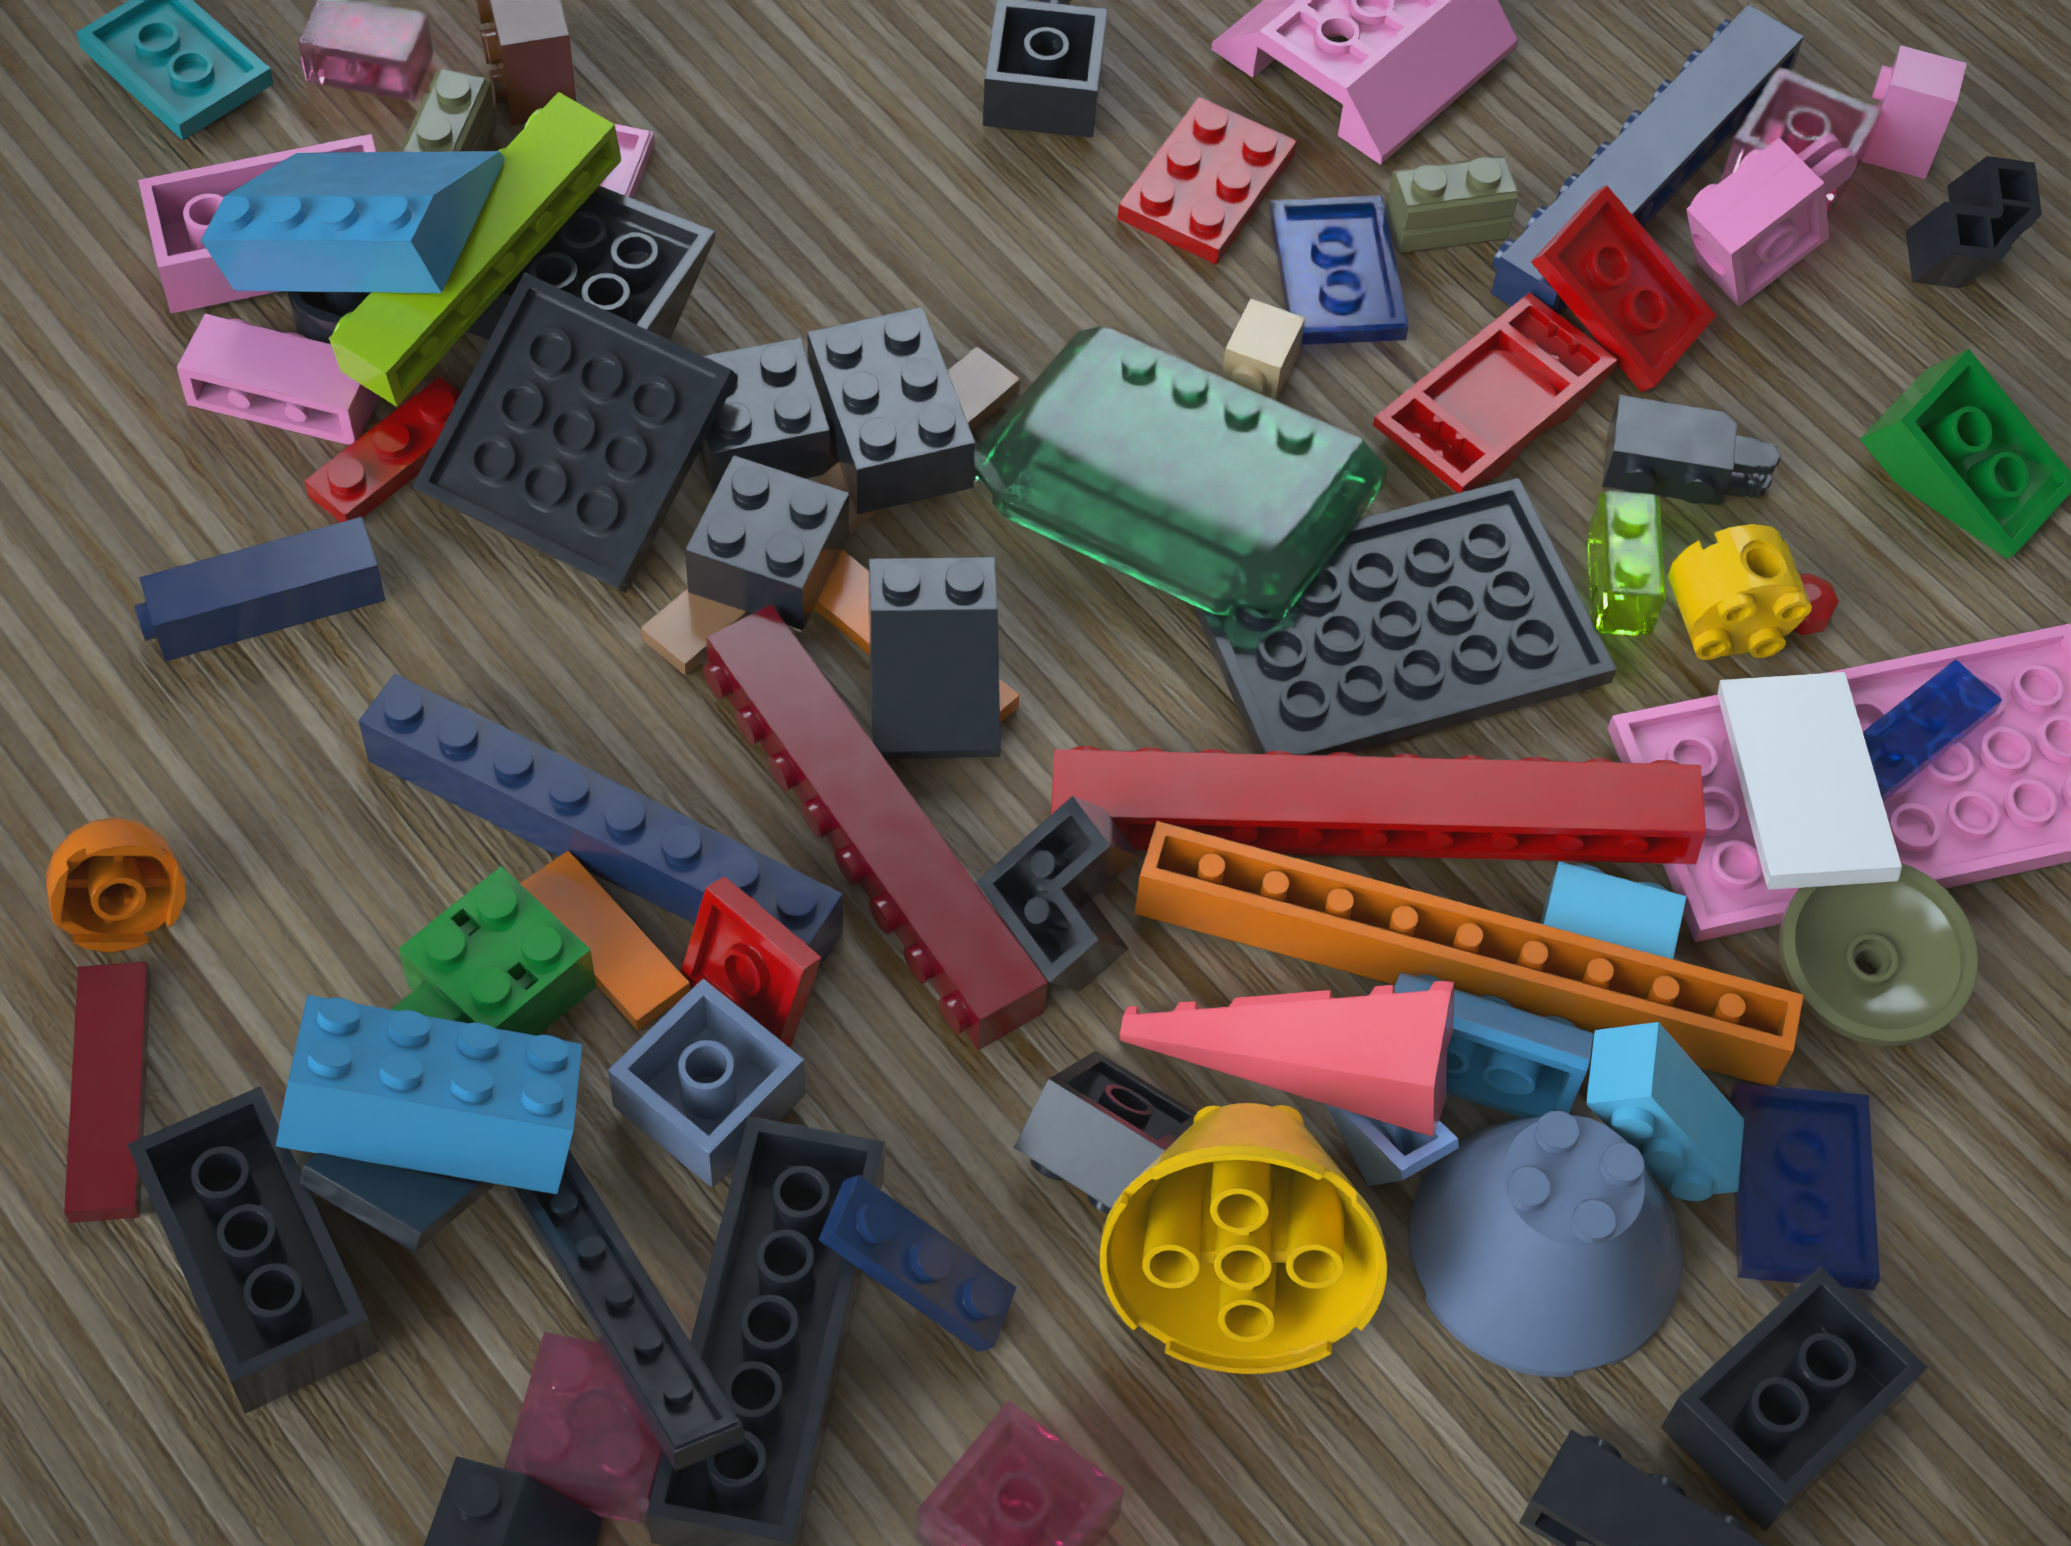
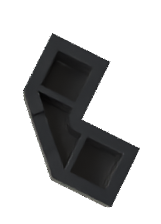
[1906,156,2042,288]

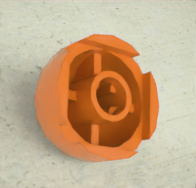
[46,817,186,953]

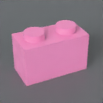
[1857,45,1967,179]

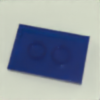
[1269,195,1409,345]
[1731,1083,1880,1290]

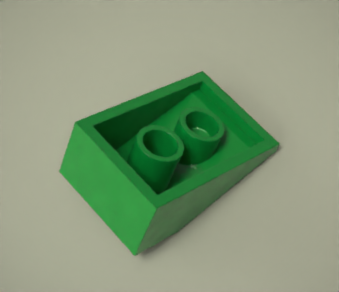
[1859,349,2071,559]

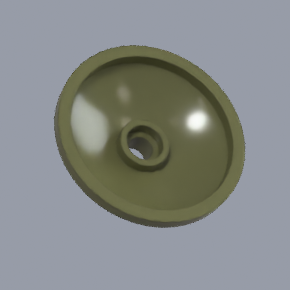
[1779,863,1978,1046]

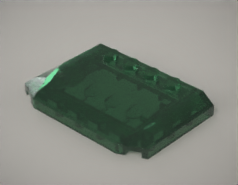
[974,326,1387,620]

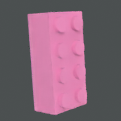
[138,134,376,313]

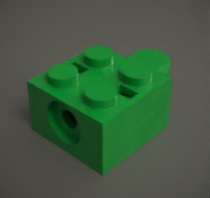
[390,866,596,1036]

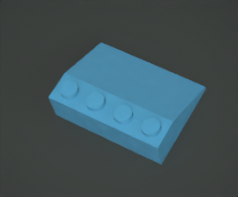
[201,151,505,293]

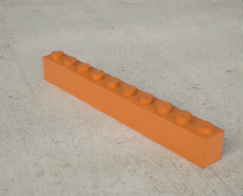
[1134,821,1804,1088]

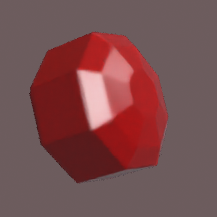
[1793,573,1839,635]

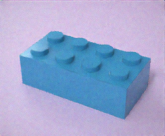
[276,995,582,1194]

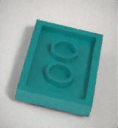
[76,0,274,141]

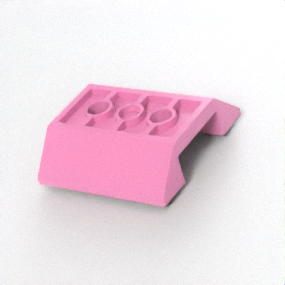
[1211,0,1518,165]

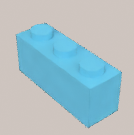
[1586,1022,1744,1201]

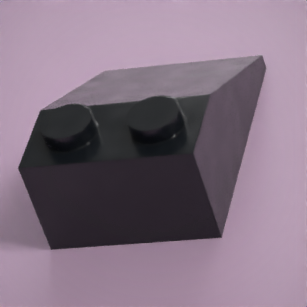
[868,557,1001,759]

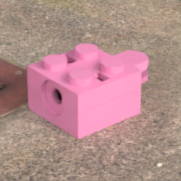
[1687,133,1858,307]

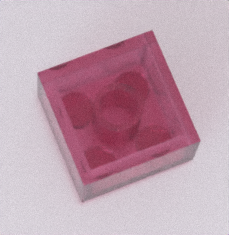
[1720,67,1881,218]
[504,1332,663,1525]
[916,1400,1125,1546]

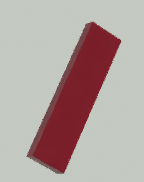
[64,962,151,1223]

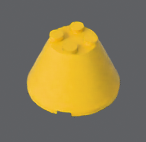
[1100,1103,1387,1374]

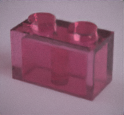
[298,0,433,101]

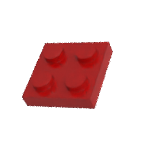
[680,876,822,1048]

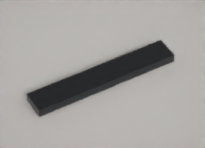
[507,1150,744,1471]

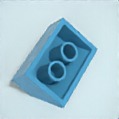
[1394,971,1593,1118]

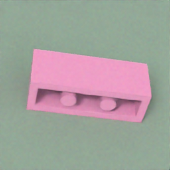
[177,314,380,445]

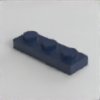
[819,1175,1017,1352]

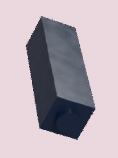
[134,517,385,662]

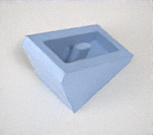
[1325,1104,1459,1186]

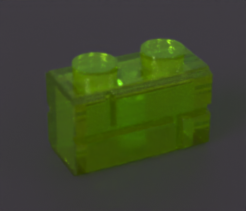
[1587,491,1666,636]

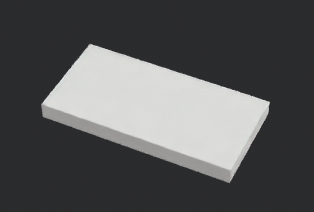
[1717,672,1902,890]

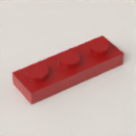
[304,377,461,522]

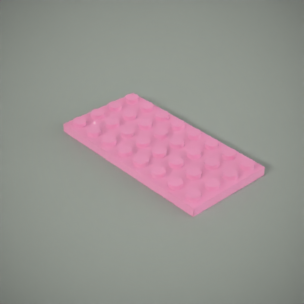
[1608,624,2071,942]

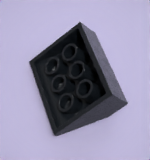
[467,185,715,340]

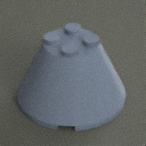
[1408,1111,1683,1377]

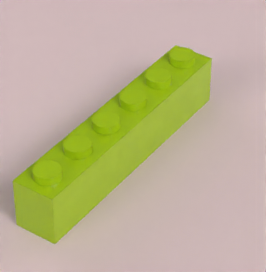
[329,92,622,406]

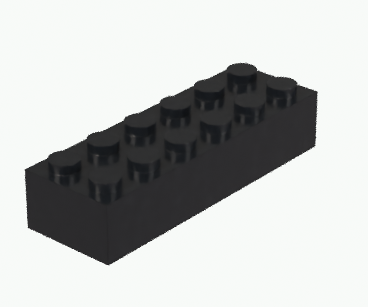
[646,1116,885,1546]

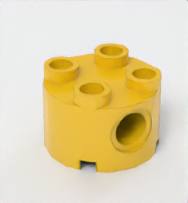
[1668,524,1812,660]

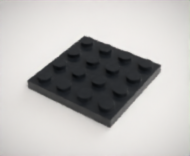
[412,272,738,593]

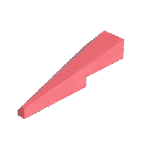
[1120,981,1454,1137]

